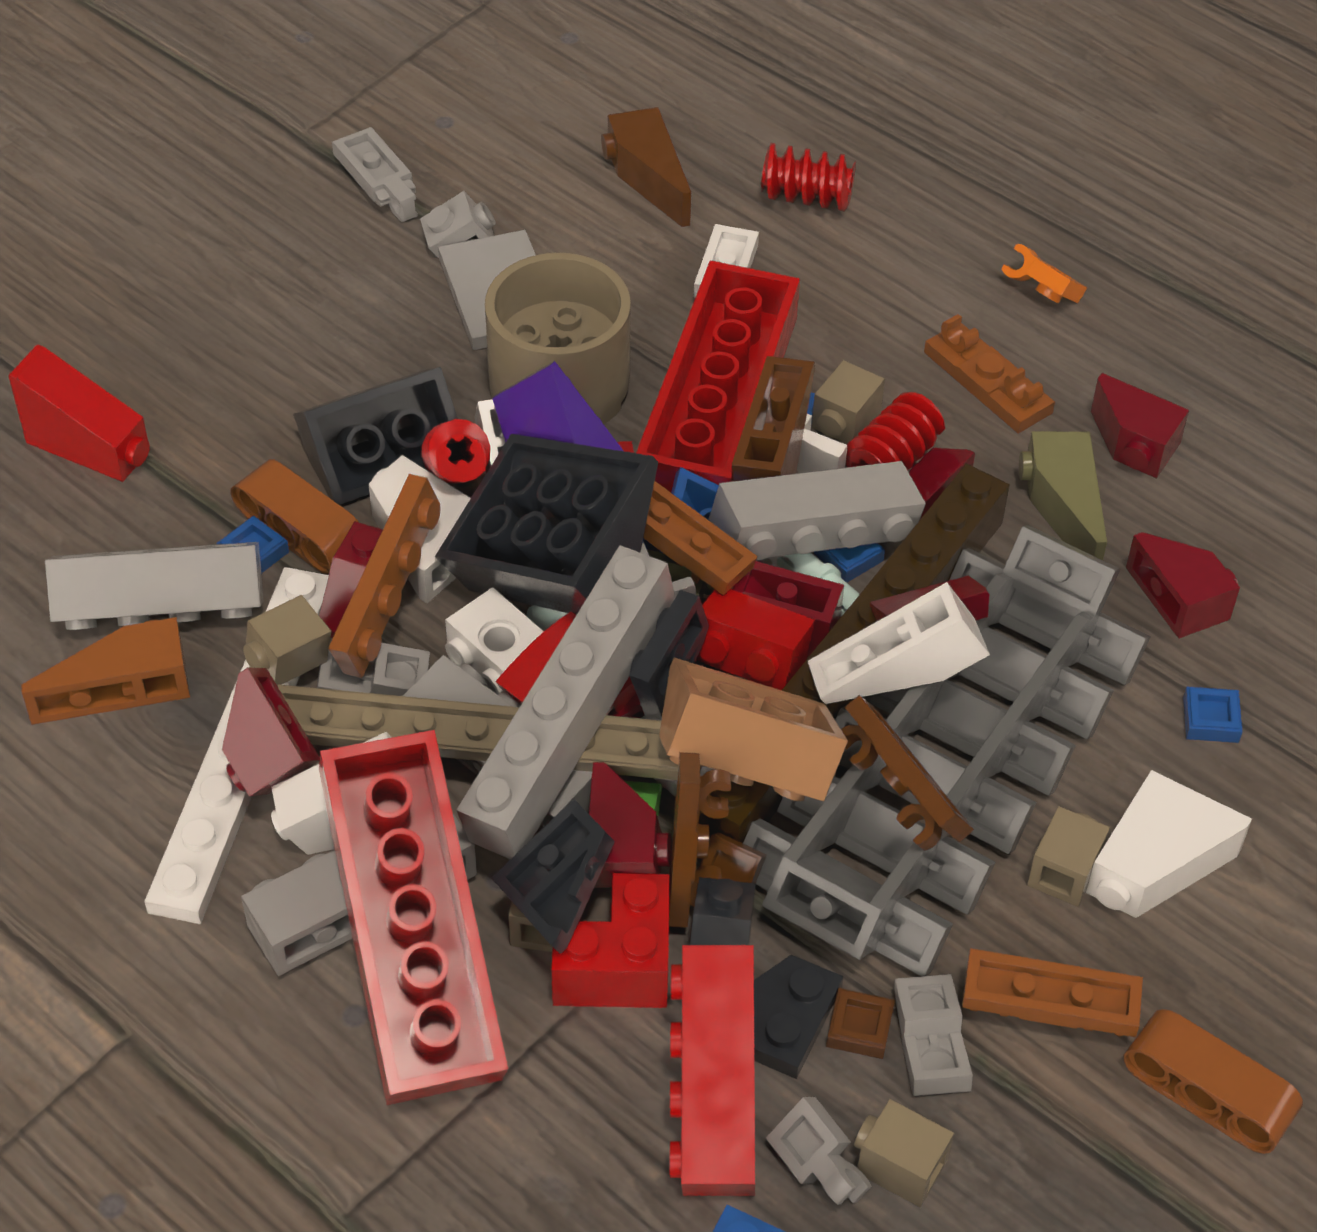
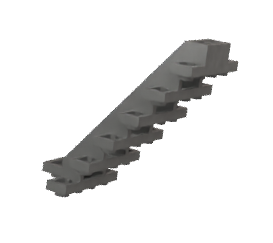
[743,525,1151,976]

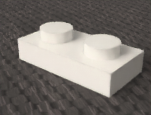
[694,224,759,298]

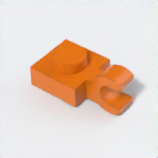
[1001,244,1087,303]

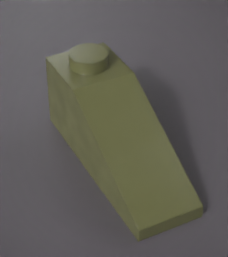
[1019,431,1107,560]

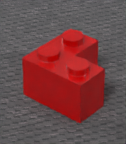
[551,873,669,1008]

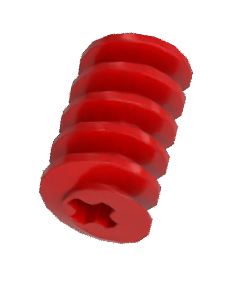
[761,143,856,212]
[846,392,945,470]
[421,419,491,483]

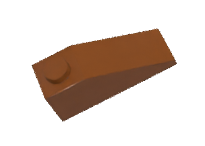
[21,617,190,725]

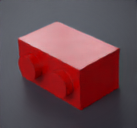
[696,589,815,690]

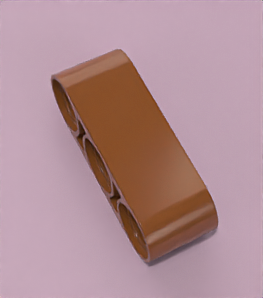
[230,459,359,574]
[1124,1009,1303,1154]

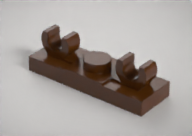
[841,695,974,851]
[669,752,731,927]

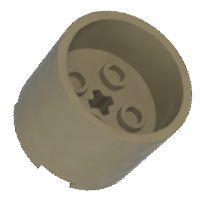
[485,253,631,424]

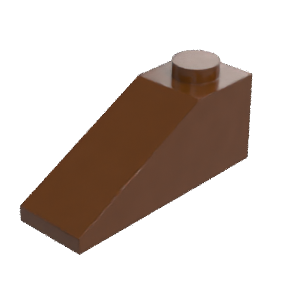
[601,107,691,227]
[732,356,815,481]

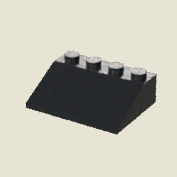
[435,434,658,615]

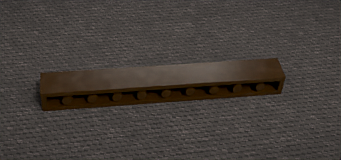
[699,463,1010,843]

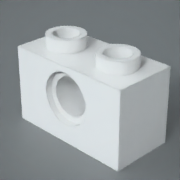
[445,587,544,706]

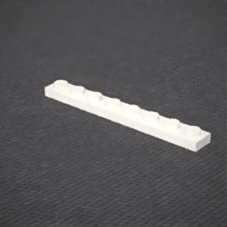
[144,567,329,924]

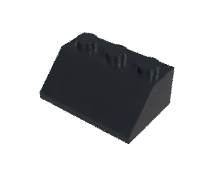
[293,367,465,505]

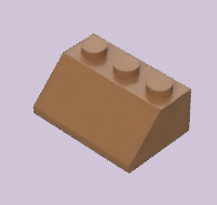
[659,658,848,801]

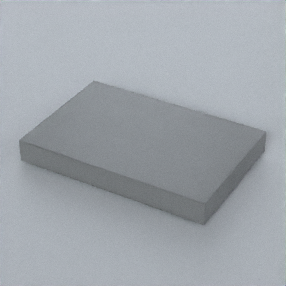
[438,230,535,350]

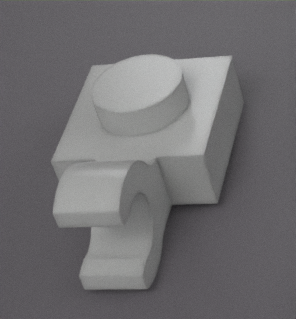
[766,1097,872,1205]

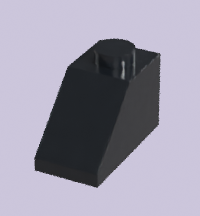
[690,877,756,945]

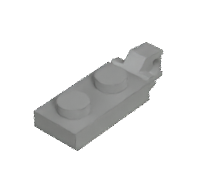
[332,127,418,222]

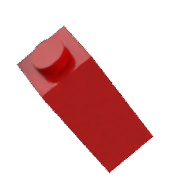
[8,344,150,482]

